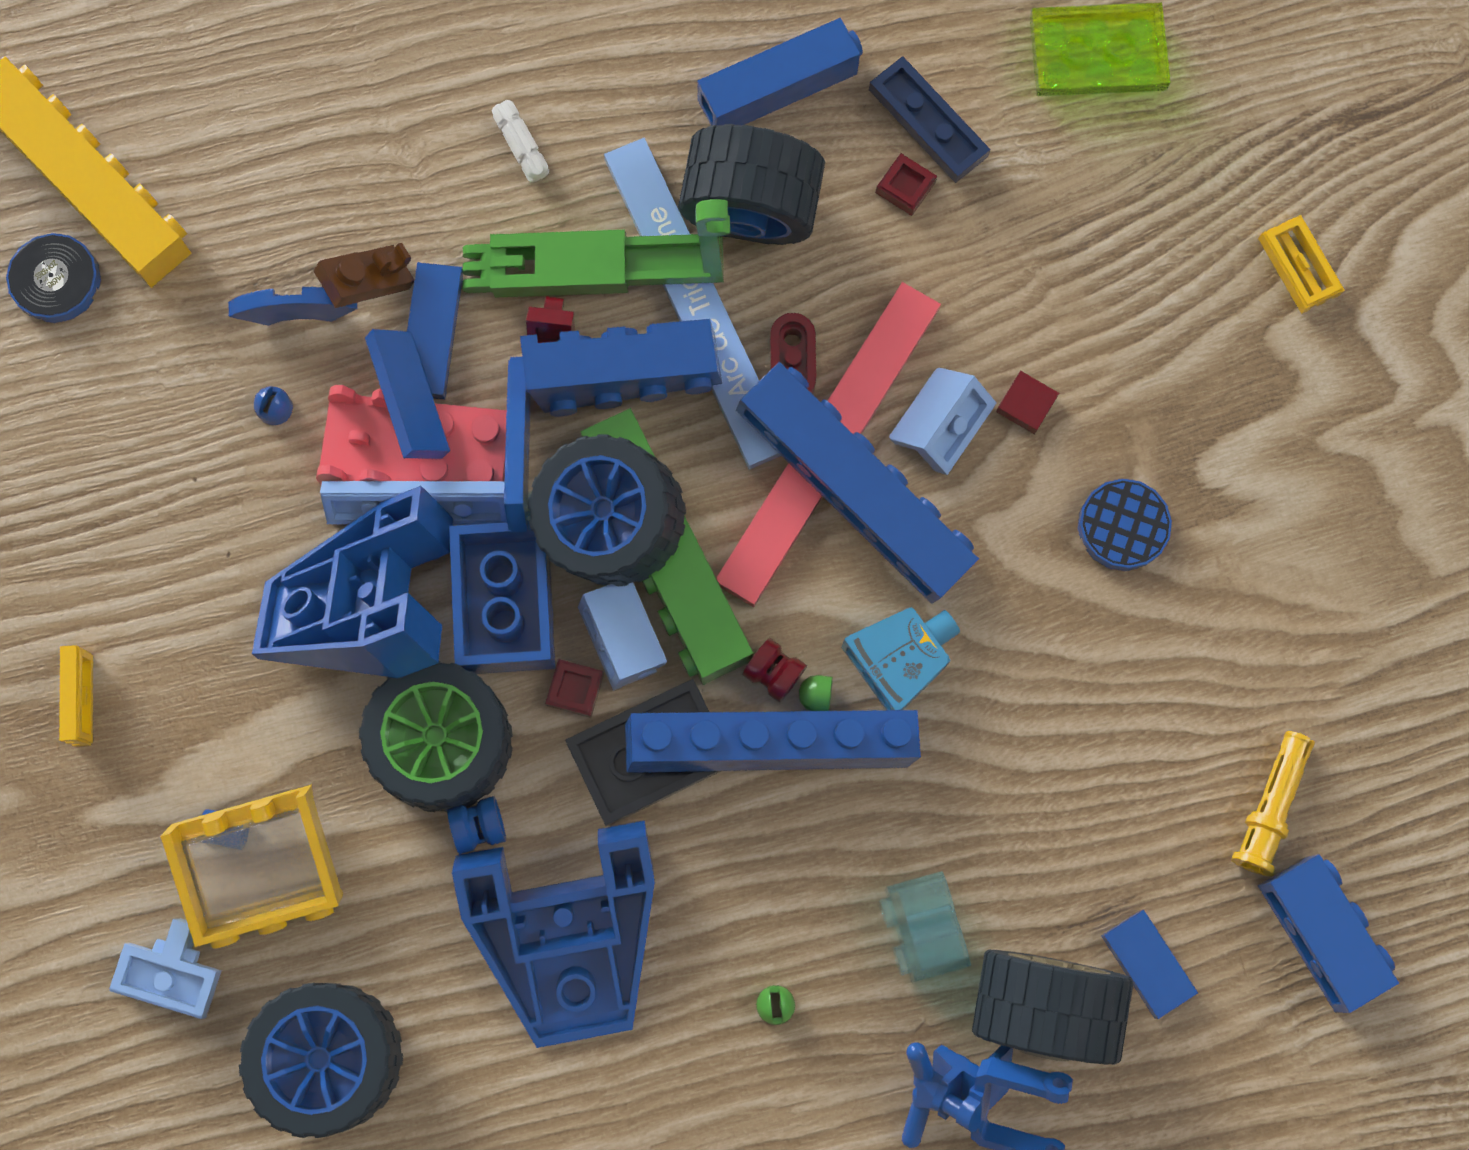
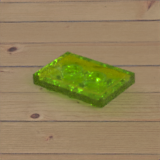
[1029,2,1171,96]

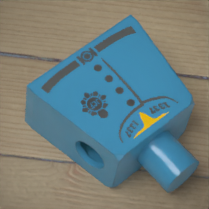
[841,607,960,710]

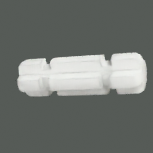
[492,100,549,182]

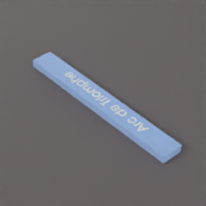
[604,138,781,470]

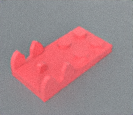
[316,385,507,485]

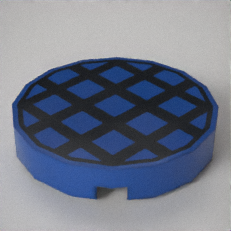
[1077,479,1172,571]

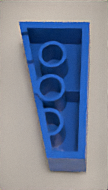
[520,319,722,417]

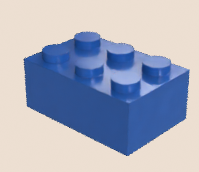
[449,521,556,674]

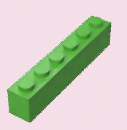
[580,408,753,685]

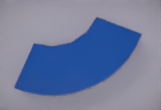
[228,287,357,326]

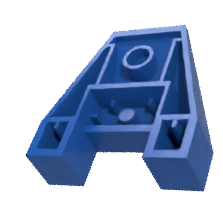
[252,485,453,678]
[452,820,655,1048]

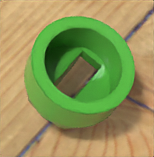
[799,675,833,711]
[756,985,795,1025]

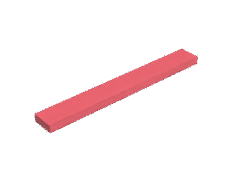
[716,282,941,607]

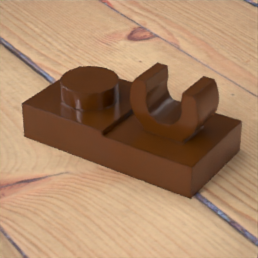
[313,243,415,308]

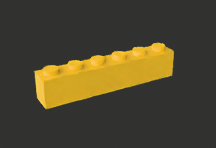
[0,56,192,288]

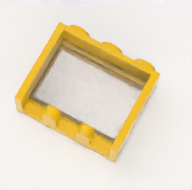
[160,784,343,949]

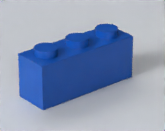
[1257,854,1399,1013]

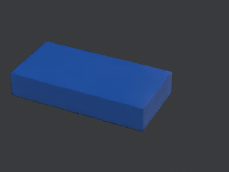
[1101,910,1198,1019]

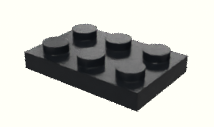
[565,679,721,827]

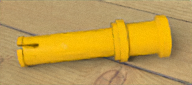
[1231,731,1315,876]

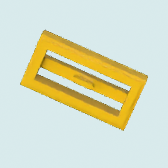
[1258,215,1345,314]
[59,645,93,747]

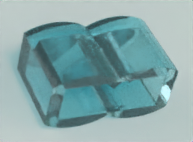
[879,871,971,983]

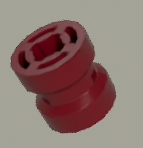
[742,638,807,703]

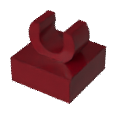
[526,296,575,343]

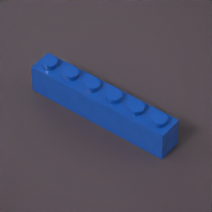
[736,362,979,604]
[625,710,921,772]

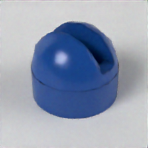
[254,386,293,425]

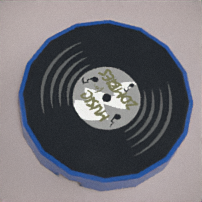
[6,233,101,323]

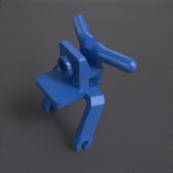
[902,1042,1073,1150]

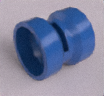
[447,796,506,855]

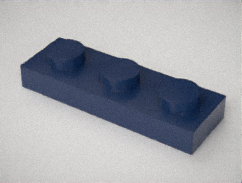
[869,56,991,183]

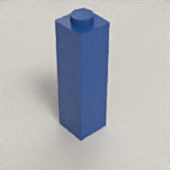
[697,17,863,126]

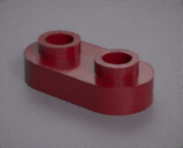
[770,313,816,394]

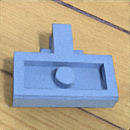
[109,918,222,1019]

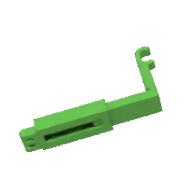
[462,199,730,298]

